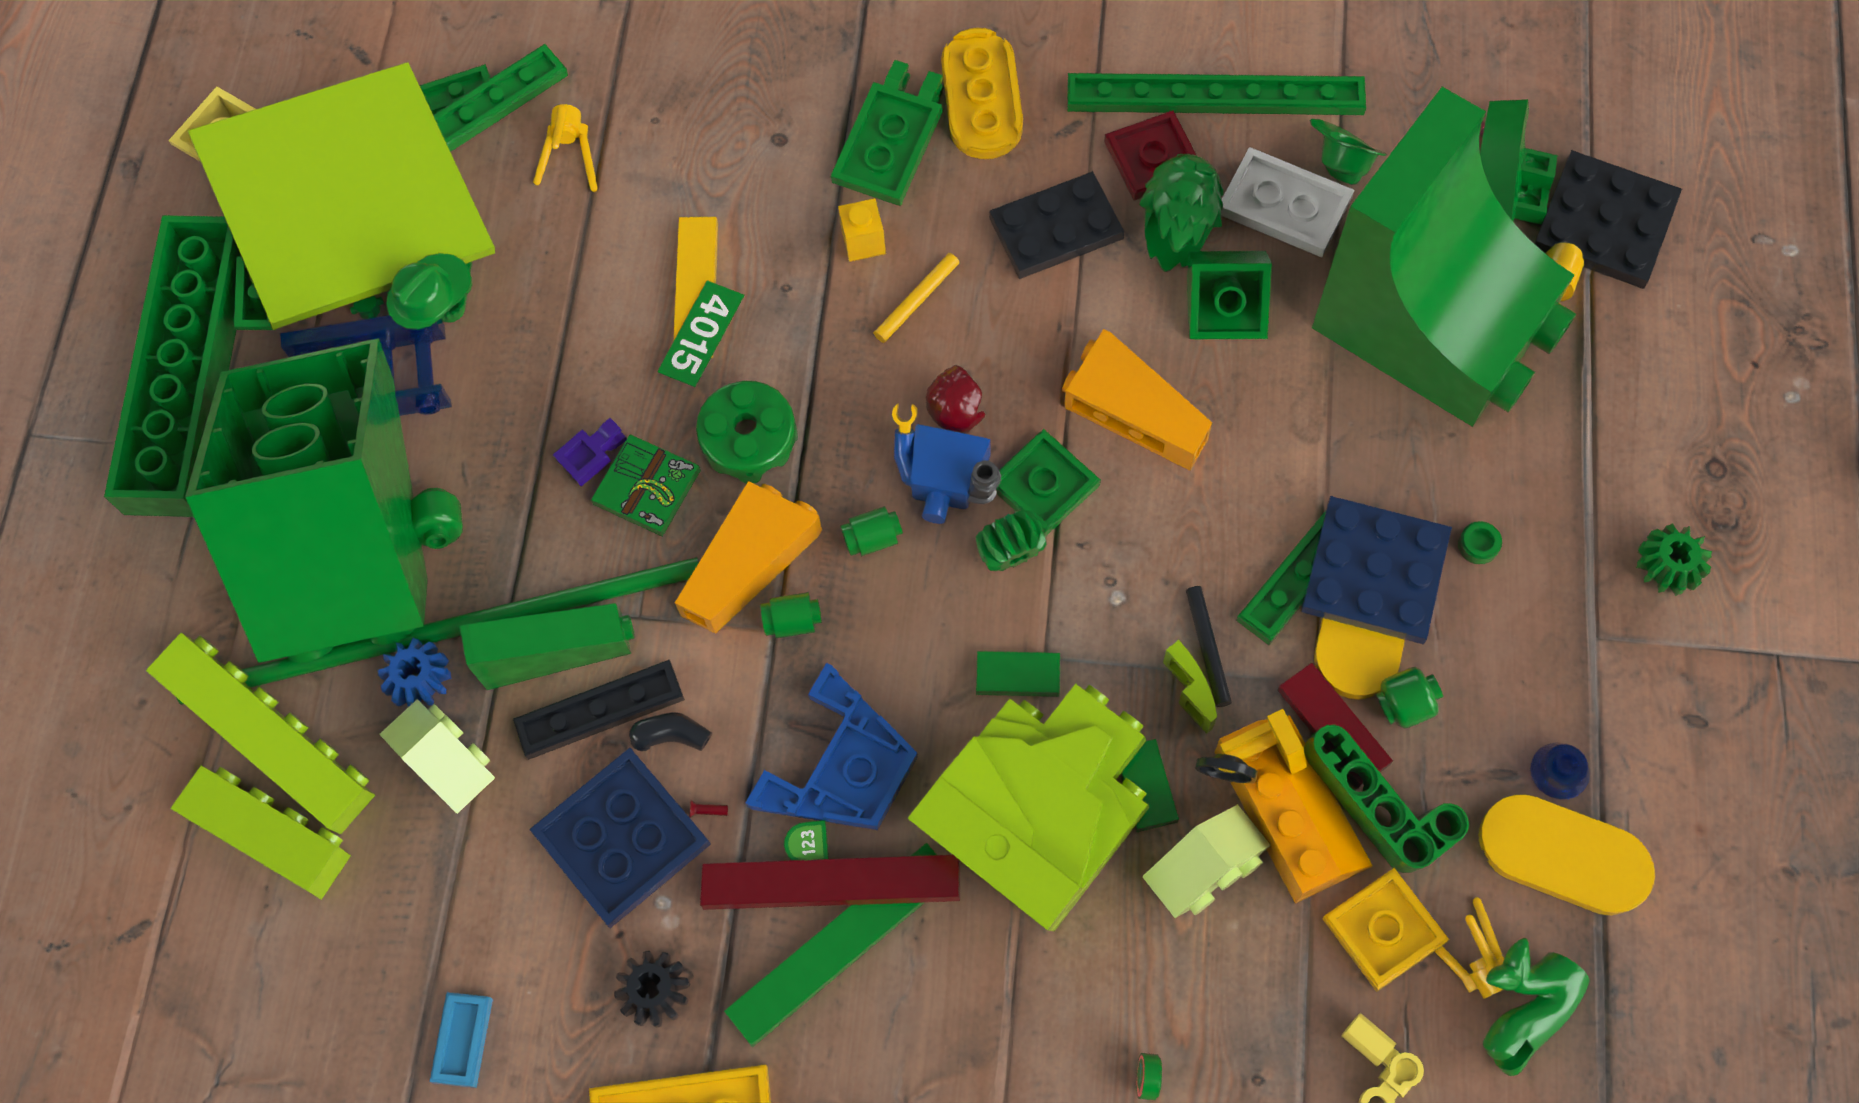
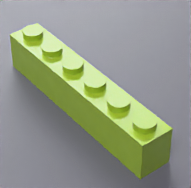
[146,633,375,834]

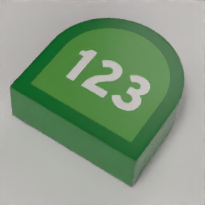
[784,820,829,861]

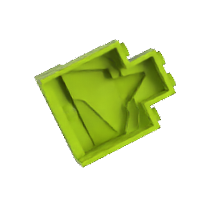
[908,683,1149,932]

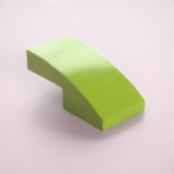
[1163,640,1217,734]

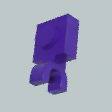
[553,418,627,487]

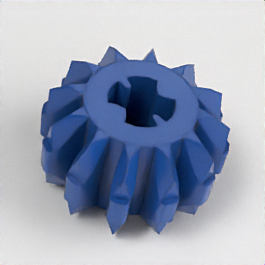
[377,638,452,707]

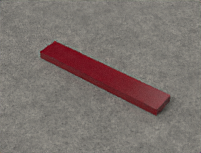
[700,855,960,910]

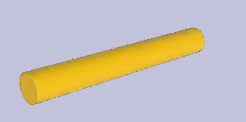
[873,253,959,343]

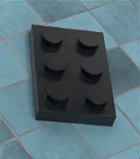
[989,171,1124,279]

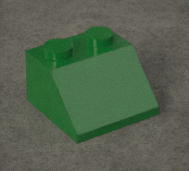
[1187,251,1272,339]

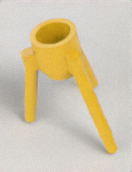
[533,104,597,192]
[1435,897,1504,999]

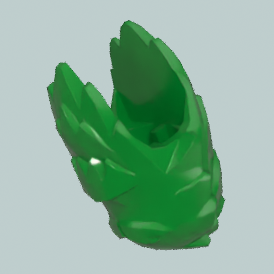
[1139,154,1224,272]

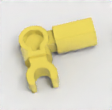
[1341,1013,1424,1103]

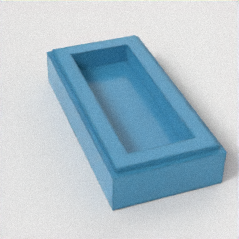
[429,992,493,1088]

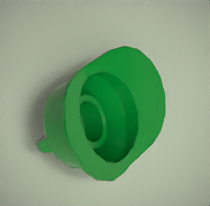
[1310,119,1387,185]
[386,253,472,330]

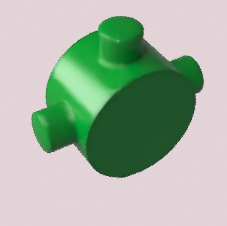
[350,295,384,321]

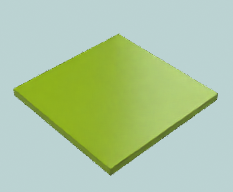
[188,62,495,330]

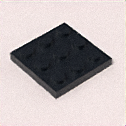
[1534,150,1682,289]

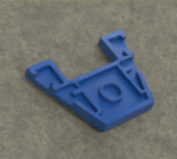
[745,663,918,830]

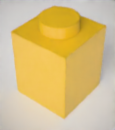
[838,198,886,262]

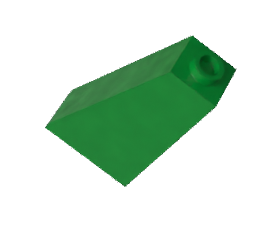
[460,603,635,690]

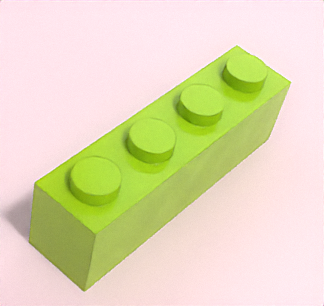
[170,765,351,900]

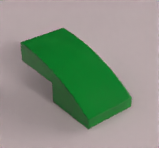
[1514,148,1558,225]

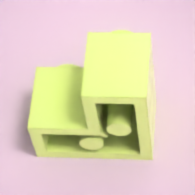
[379,699,495,814]
[1142,804,1271,918]

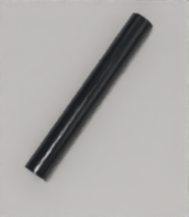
[1186,586,1232,707]

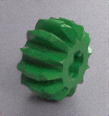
[975,510,1047,571]
[1636,523,1712,596]

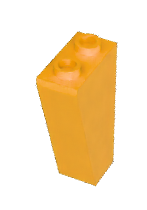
[1062,329,1212,471]
[675,481,822,634]

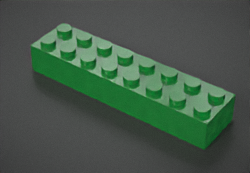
[104,215,241,517]

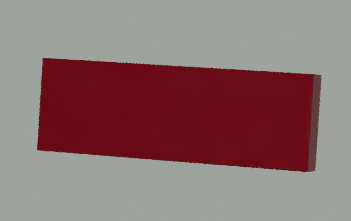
[1278,663,1393,788]

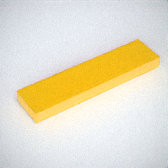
[673,217,718,358]

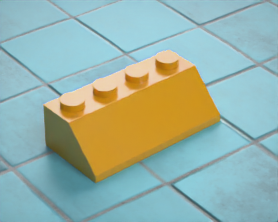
[1214,715,1373,904]

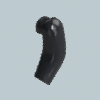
[629,712,712,752]

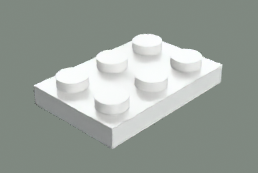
[1221,147,1354,257]

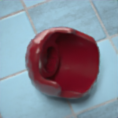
[925,365,985,434]

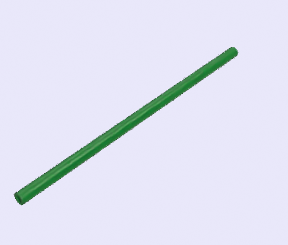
[176,557,699,705]

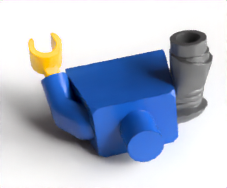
[892,403,1001,524]

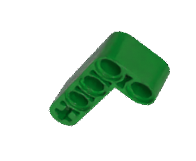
[1304,725,1469,873]

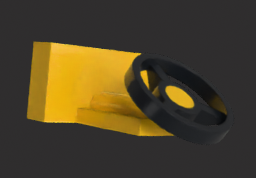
[1195,709,1307,783]

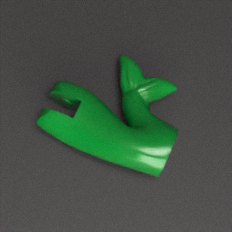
[1483,938,1590,1076]

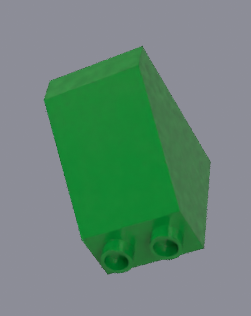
[185,338,428,663]

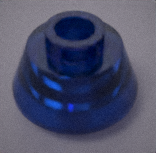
[1530,742,1590,800]

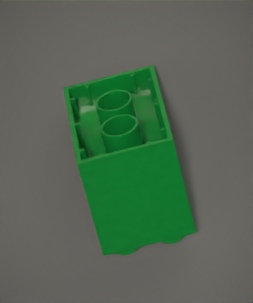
[1312,86,1577,427]

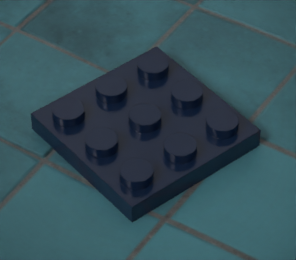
[1301,496,1452,645]
[529,748,711,929]

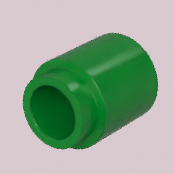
[840,506,903,557]
[760,592,822,639]

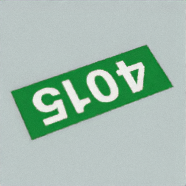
[657,280,745,387]

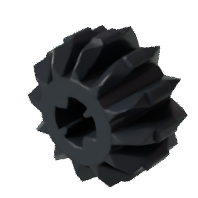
[614,951,690,1028]

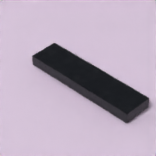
[513,659,685,760]

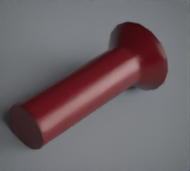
[689,800,728,818]

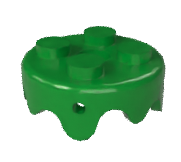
[696,381,798,484]

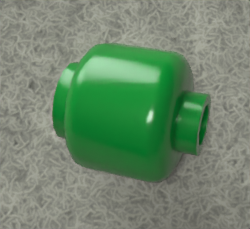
[411,488,463,549]
[1376,667,1444,729]

